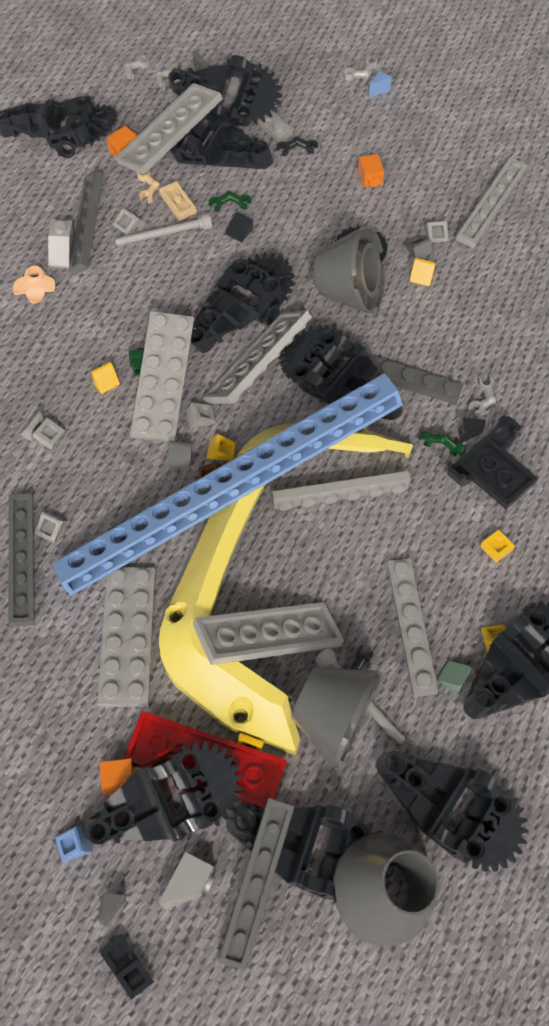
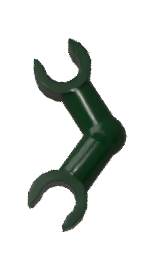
[209,191,252,211]
[418,431,466,457]

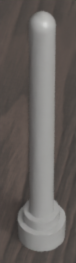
[115,212,212,246]
[315,648,405,745]

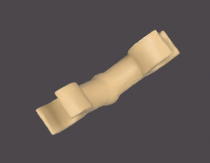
[137,170,160,204]

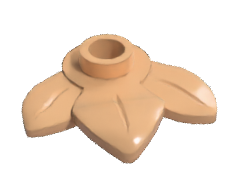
[13,266,56,303]

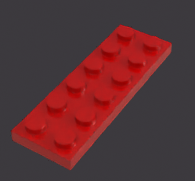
[123,711,287,808]

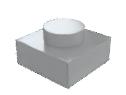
[32,418,65,450]

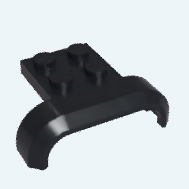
[447,416,538,510]

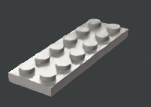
[115,83,223,175]
[202,310,311,404]
[130,311,194,442]
[97,567,155,707]
[193,602,344,665]

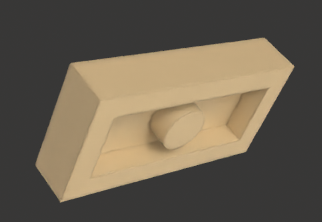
[159,181,196,221]

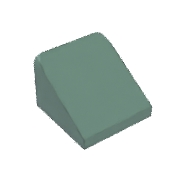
[437,660,472,693]

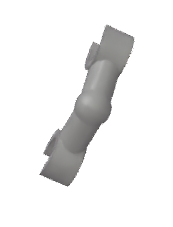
[122,55,150,84]
[344,57,377,81]
[154,64,178,93]
[468,377,496,417]

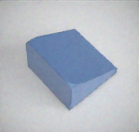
[369,71,392,97]
[55,826,93,863]

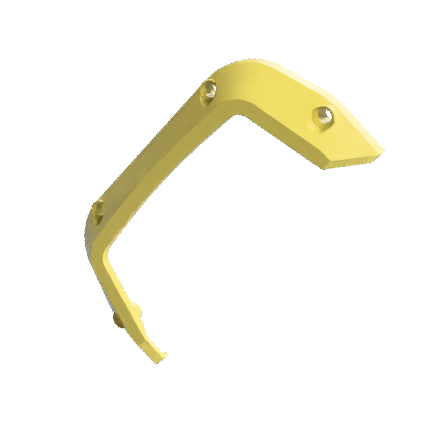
[159,423,413,755]

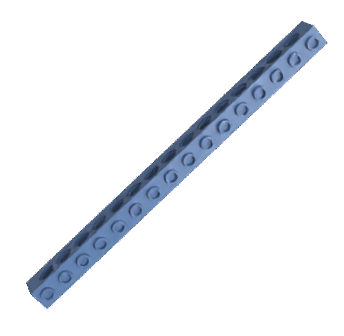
[52,373,403,596]

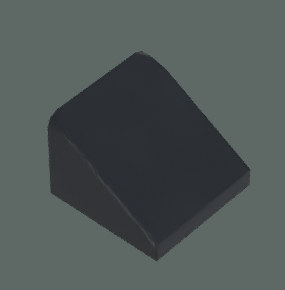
[225,212,253,243]
[460,418,486,443]

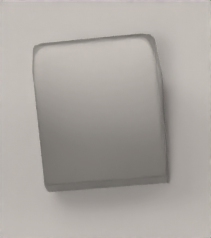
[112,208,143,235]
[424,221,449,243]
[186,402,216,429]
[20,412,44,441]
[34,512,68,543]

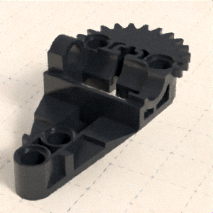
[168,55,282,127]
[0,96,118,158]
[167,112,274,169]
[191,252,295,353]
[280,324,403,420]
[463,601,549,719]
[81,741,243,845]
[376,751,529,872]
[226,804,391,903]

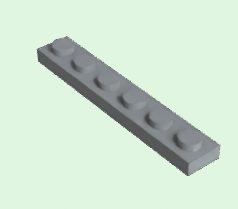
[226,77,293,142]
[456,157,528,248]
[272,471,410,511]
[387,558,438,697]

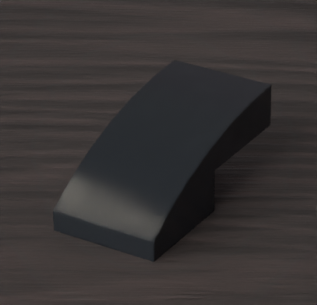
[98,934,154,1000]

